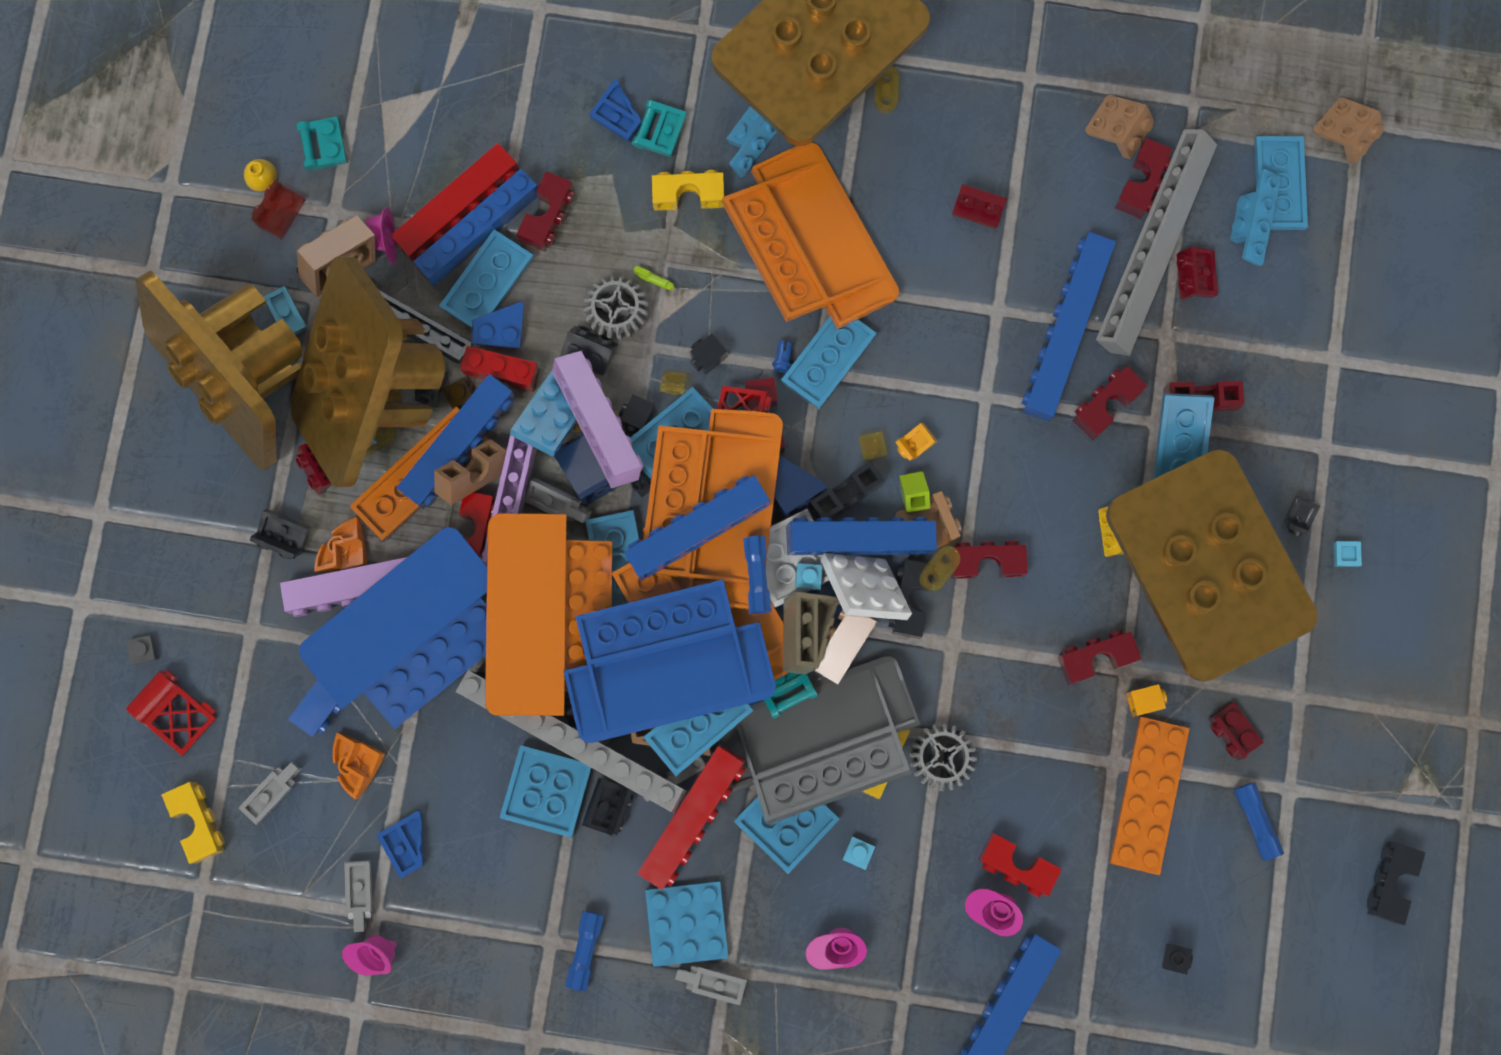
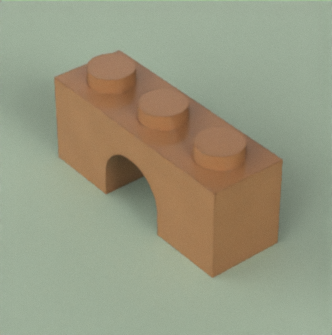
[434,439,507,505]

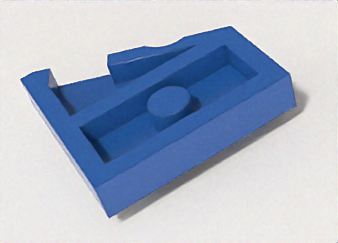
[589,78,642,142]
[471,302,524,349]
[376,810,424,879]

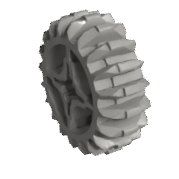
[583,275,648,340]
[909,723,977,791]

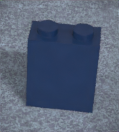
[554,432,620,507]
[773,455,827,520]

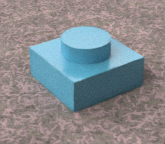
[1333,541,1362,567]
[795,563,822,591]
[842,837,875,870]

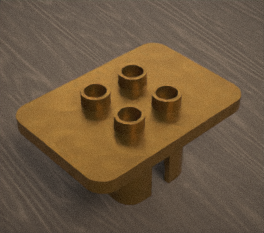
[712,0,930,146]
[291,256,445,487]
[135,271,302,471]
[1106,450,1318,682]

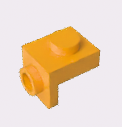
[895,422,938,461]

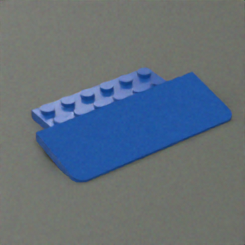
[299,527,487,729]
[564,579,776,743]

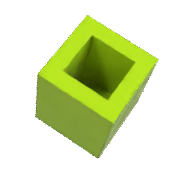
[899,471,930,513]

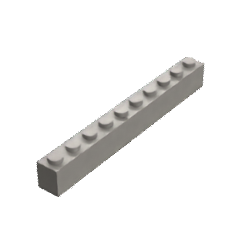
[1096,129,1217,356]
[456,670,687,813]

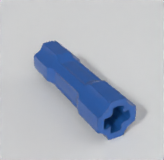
[743,536,772,614]
[1234,782,1284,861]
[565,910,604,992]

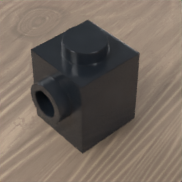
[690,334,728,375]
[619,394,656,434]

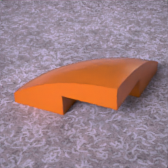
[314,517,368,574]
[333,732,385,800]

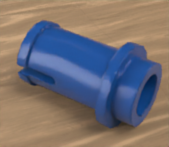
[772,341,793,373]

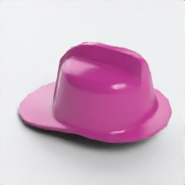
[365,208,397,265]
[965,889,1023,936]
[805,927,867,970]
[342,935,397,976]

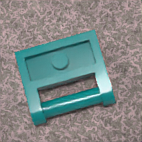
[631,100,687,158]
[296,116,348,171]
[764,672,818,719]

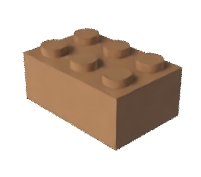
[297,215,376,297]

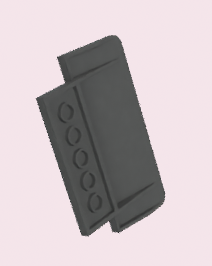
[716,656,921,825]

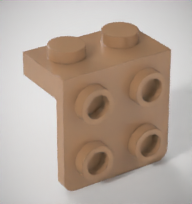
[1085,95,1154,159]
[1313,97,1384,164]
[895,491,962,557]

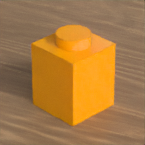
[1125,684,1167,717]

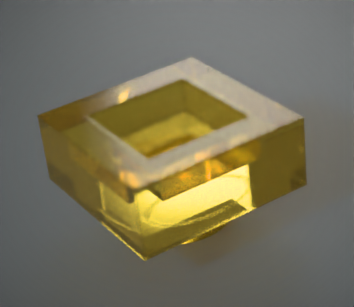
[660,371,687,395]
[858,431,887,461]

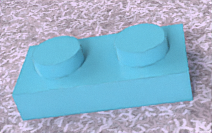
[264,286,308,335]

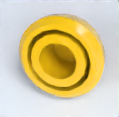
[244,159,277,192]

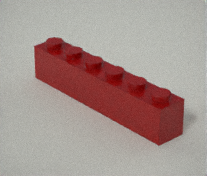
[390,143,519,262]
[637,744,746,890]

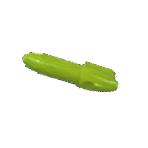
[633,266,675,291]

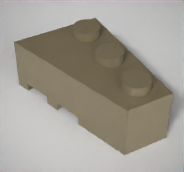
[783,592,840,674]

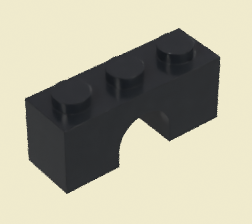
[809,461,885,519]
[888,559,935,639]
[1367,842,1426,926]

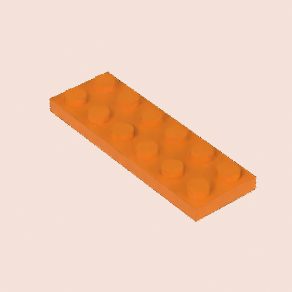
[349,407,488,542]
[1109,717,1190,875]

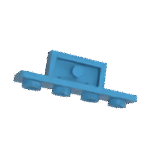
[726,106,777,178]
[1230,169,1281,266]

